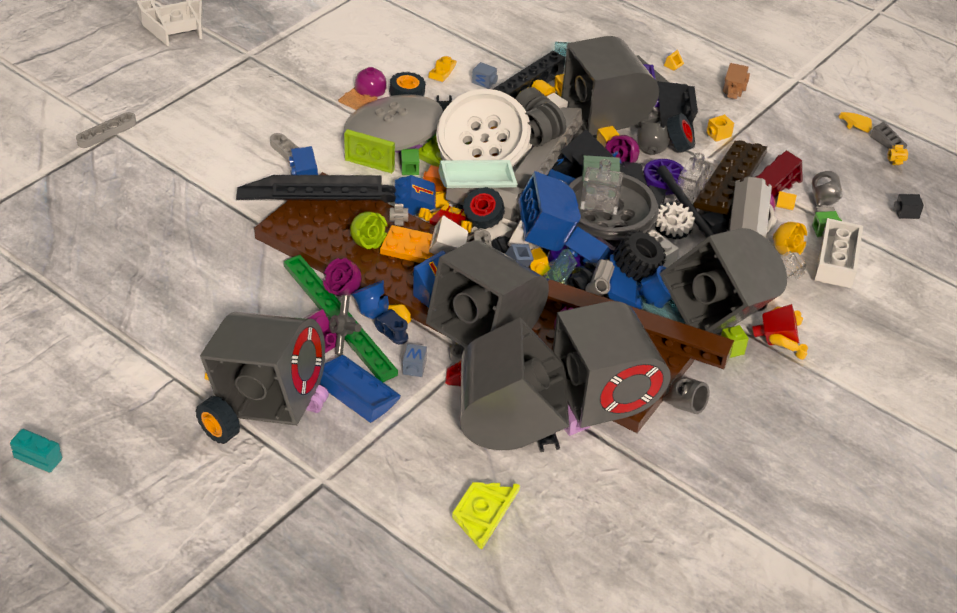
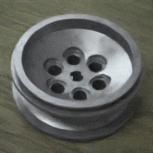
[568,173,659,261]

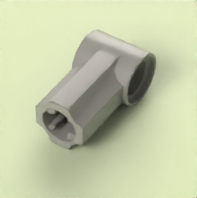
[586,259,615,296]

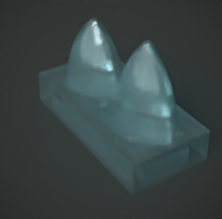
[543,249,577,284]

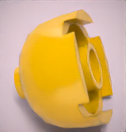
[773,222,807,258]

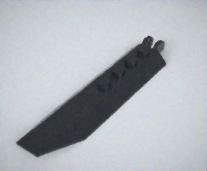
[236,175,396,203]

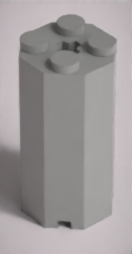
[729,177,772,238]
[446,187,524,223]

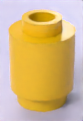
[532,80,556,97]

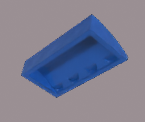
[319,355,401,423]

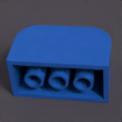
[518,171,581,251]

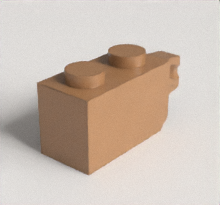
[723,63,750,99]

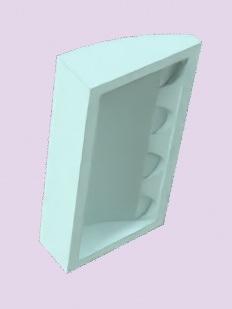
[438,160,518,188]

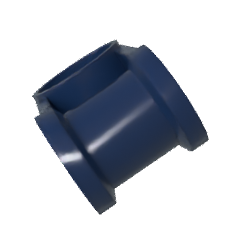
[374,309,409,345]

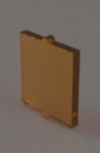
[338,87,377,110]

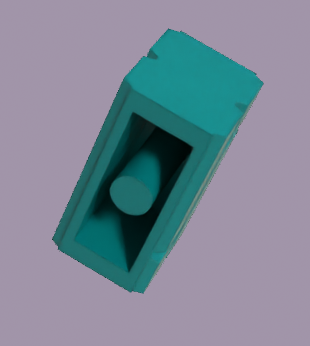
[10,429,62,473]

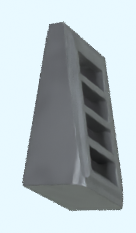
[871,122,907,149]

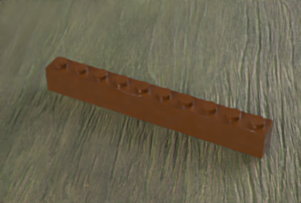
[544,279,734,370]

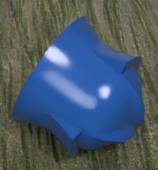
[640,266,672,308]
[351,280,389,319]

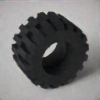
[614,230,666,282]

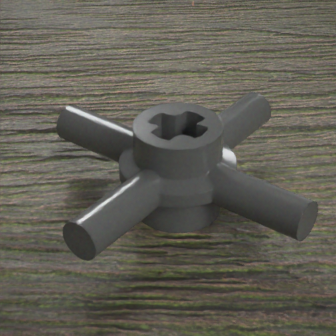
[328,295,362,355]

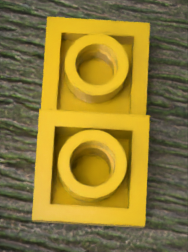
[428,56,457,82]

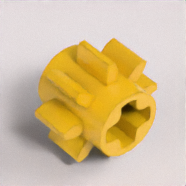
[887,145,908,165]

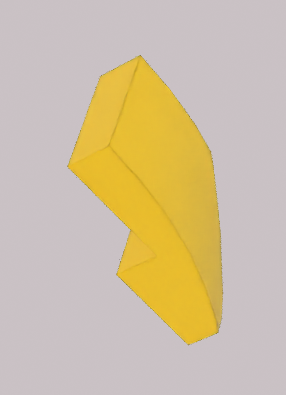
[838,112,872,133]

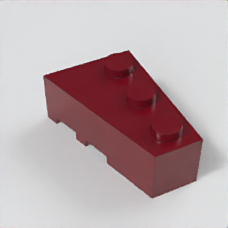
[755,150,803,199]

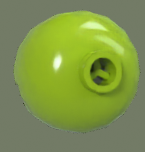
[350,212,387,249]

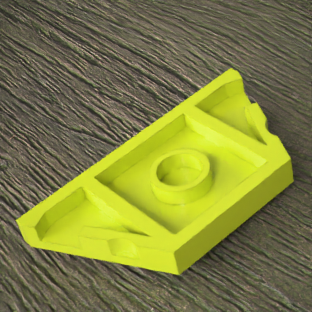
[452,482,520,549]

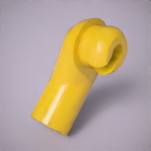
[388,304,411,323]

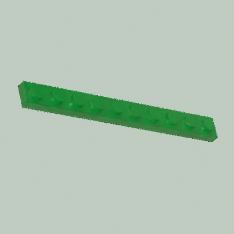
[284,255,398,382]

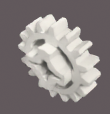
[656,202,695,237]

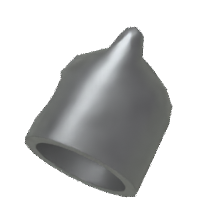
[811,171,842,207]
[663,377,710,414]

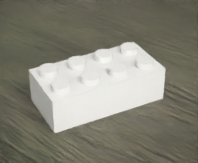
[815,218,863,289]

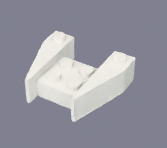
[137,0,203,46]

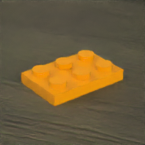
[380,225,435,263]

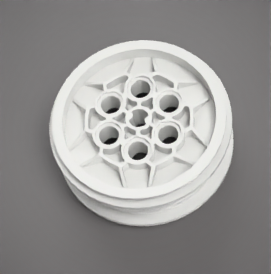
[436,89,532,172]

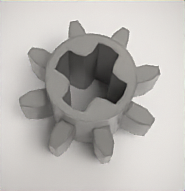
[390,204,408,226]

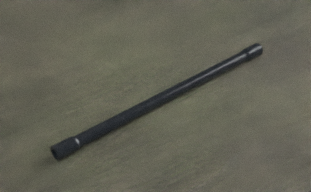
[657,165,768,311]

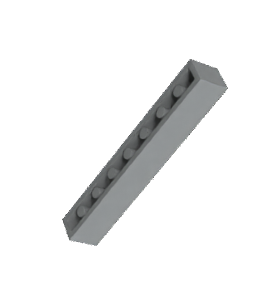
[514,107,583,189]

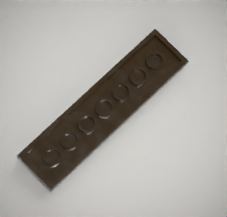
[694,140,768,215]

